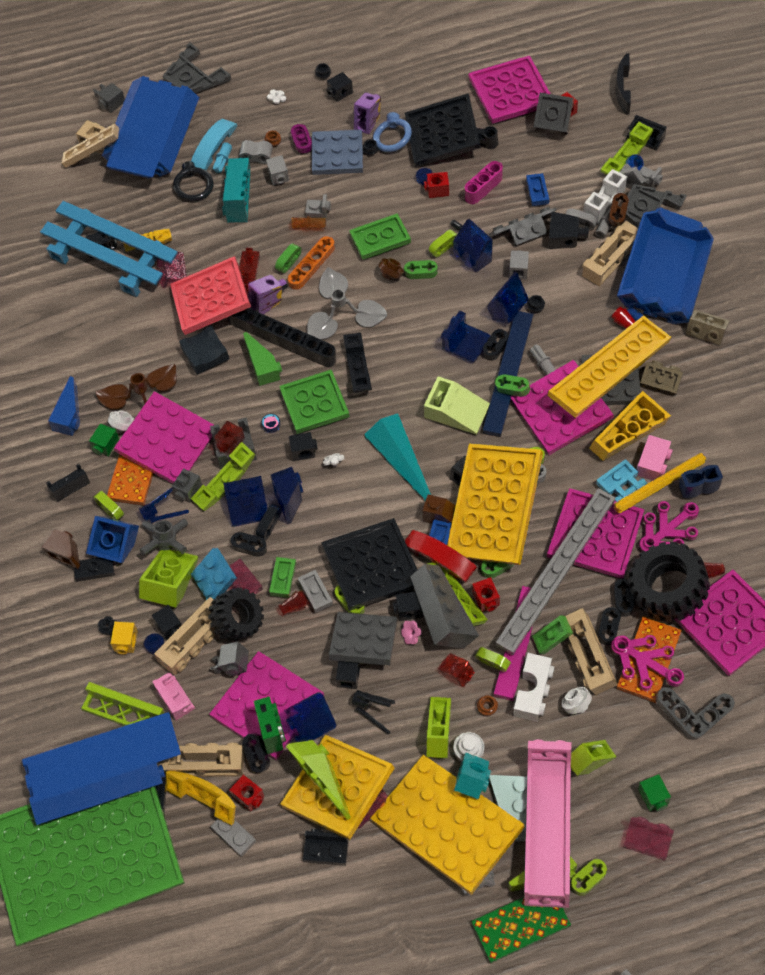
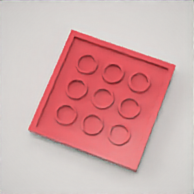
[170,256,251,335]

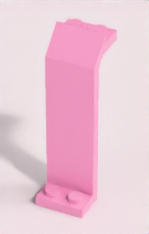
[524,739,571,908]

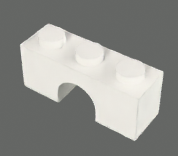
[584,169,627,224]
[513,653,555,722]

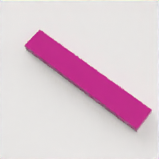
[494,586,533,701]

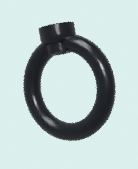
[173,161,214,202]

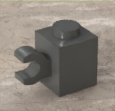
[93,83,125,113]
[172,469,202,503]
[210,641,249,676]

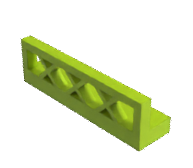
[427,562,488,626]
[81,682,165,726]

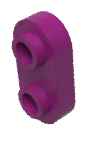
[291,124,312,153]

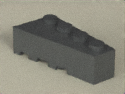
[410,564,479,648]

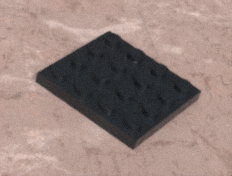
[405,93,481,167]
[321,518,418,611]

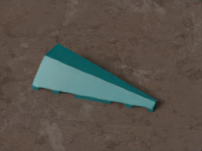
[364,413,431,501]

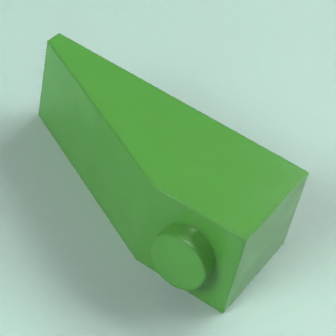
[243,332,282,386]

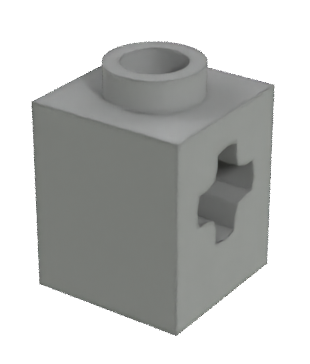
[266,155,289,185]
[509,250,529,279]

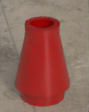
[611,306,636,329]

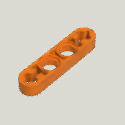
[288,236,335,290]

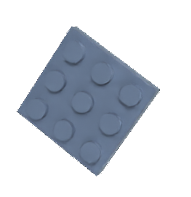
[312,130,363,175]

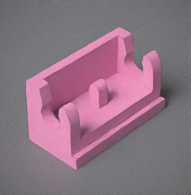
[152,673,195,720]

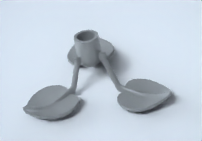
[307,267,387,340]

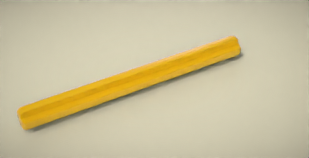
[613,453,706,513]

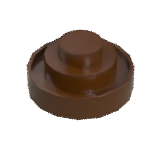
[378,258,404,280]

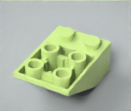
[424,376,490,435]

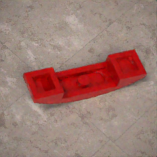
[405,530,477,583]

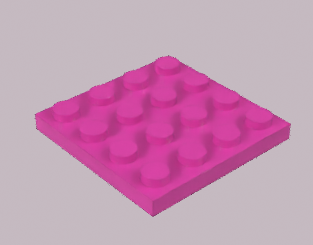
[469,55,550,124]
[511,360,614,455]
[114,391,214,484]
[547,488,645,579]
[674,570,765,676]
[209,651,324,760]

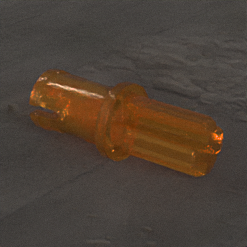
[291,216,326,230]

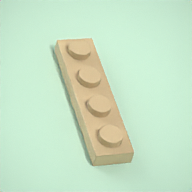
[62,123,119,168]

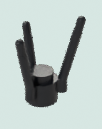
[352,690,395,734]

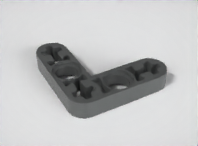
[655,687,735,740]

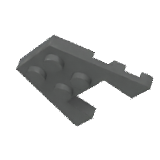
[163,42,231,93]
[619,184,687,228]

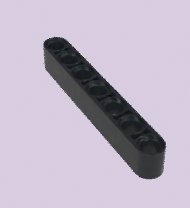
[228,308,337,367]

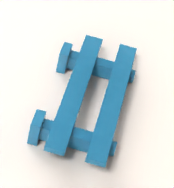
[40,201,178,297]

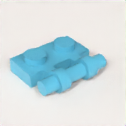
[596,459,647,501]

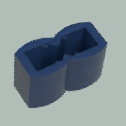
[678,465,723,498]

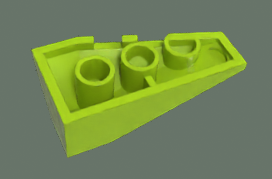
[286,740,351,820]

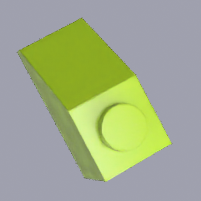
[571,740,616,776]

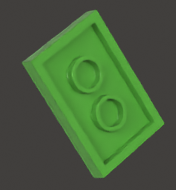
[349,213,411,260]

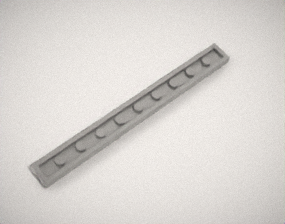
[496,488,616,655]

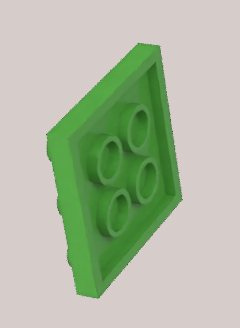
[279,369,350,434]

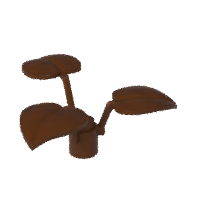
[95,364,177,410]

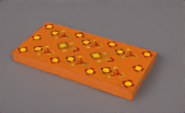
[107,454,154,506]
[616,617,682,703]

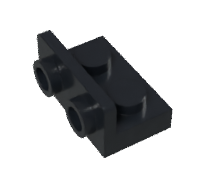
[303,829,349,866]

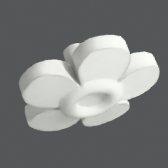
[267,90,286,104]
[323,453,344,466]

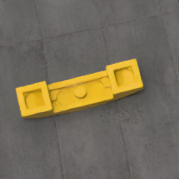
[166,771,236,825]

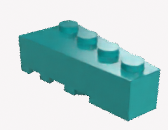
[222,158,251,223]

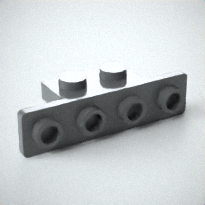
[489,207,557,246]

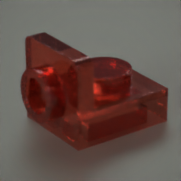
[438,653,475,687]

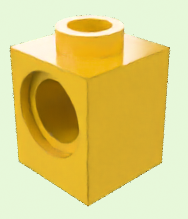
[110,622,138,654]

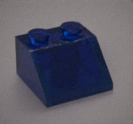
[453,218,493,272]
[487,272,529,323]
[270,466,304,524]
[223,476,268,527]

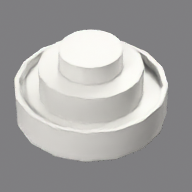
[108,410,134,433]
[562,687,592,714]
[453,732,484,762]

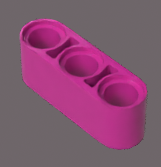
[465,161,503,204]

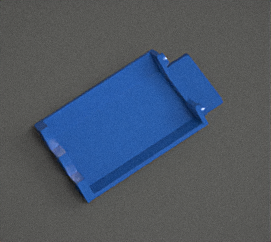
[102,76,200,178]
[617,208,714,324]
[22,712,181,825]

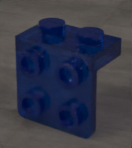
[441,310,490,363]
[284,692,337,742]

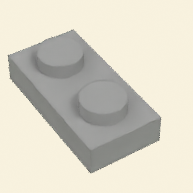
[298,570,333,613]
[211,819,256,857]

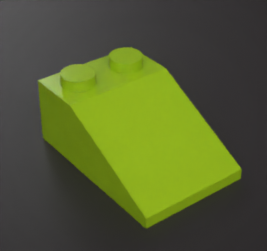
[139,549,198,607]

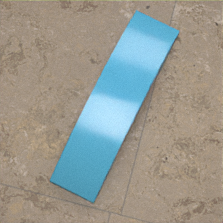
[191,119,237,170]

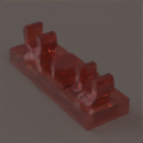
[239,248,260,295]

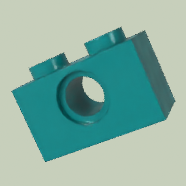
[454,753,491,799]

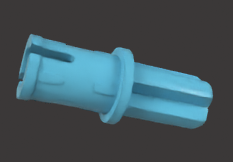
[213,142,232,173]

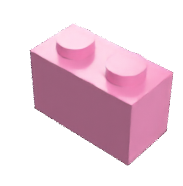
[637,435,673,481]

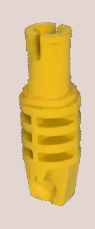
[123,229,172,252]

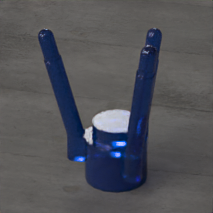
[138,488,189,523]

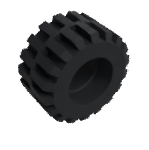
[208,588,264,642]

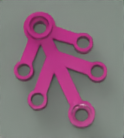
[640,501,699,552]
[611,635,684,691]

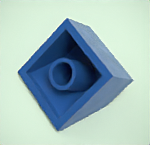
[86,516,139,563]

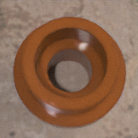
[265,130,281,146]
[477,695,498,716]

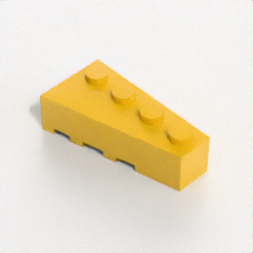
[589,391,671,461]

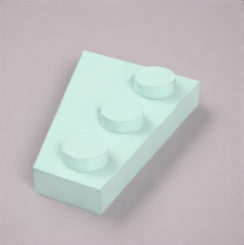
[489,775,527,841]

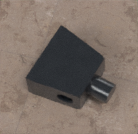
[548,212,589,249]

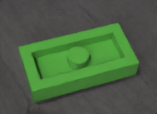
[269,557,296,598]
[532,615,573,654]

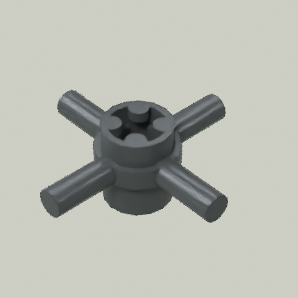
[140,519,188,555]

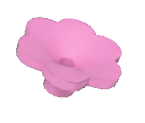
[401,620,422,644]

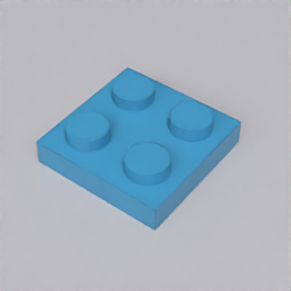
[191,548,237,600]

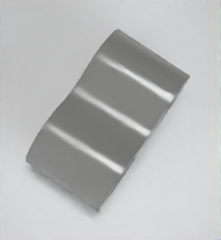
[239,140,273,164]

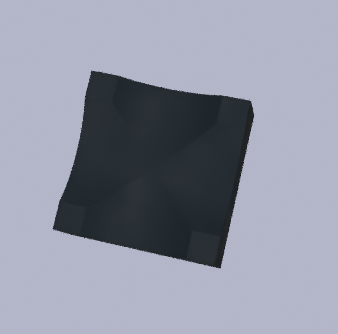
[179,326,229,375]

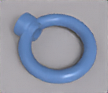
[373,112,412,152]

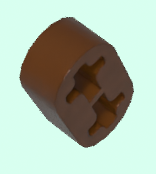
[609,193,629,226]

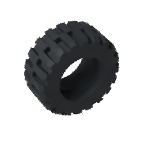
[628,542,710,622]

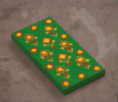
[471,897,571,964]

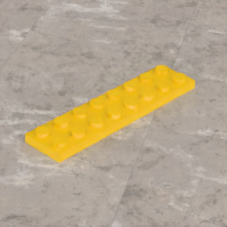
[547,316,671,418]

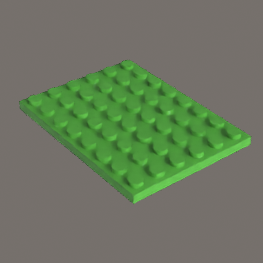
[0,786,185,946]

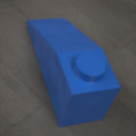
[48,376,80,436]

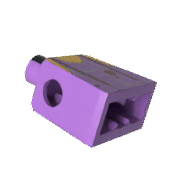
[354,93,381,134]
[248,275,288,314]

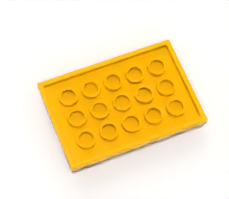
[447,443,543,565]
[370,754,525,895]

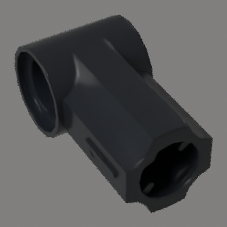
[477,126,499,149]

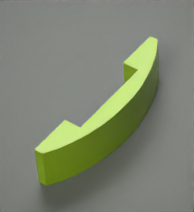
[600,122,653,175]
[191,442,256,511]

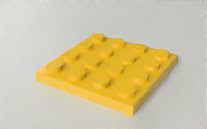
[280,735,395,840]

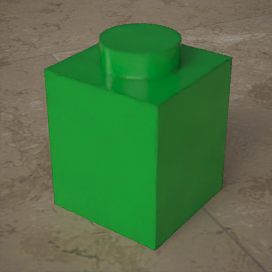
[89,423,120,457]
[638,774,671,812]

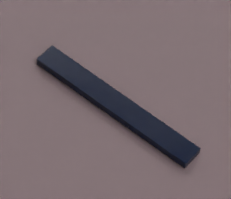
[483,311,533,437]

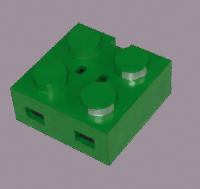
[253,696,286,754]

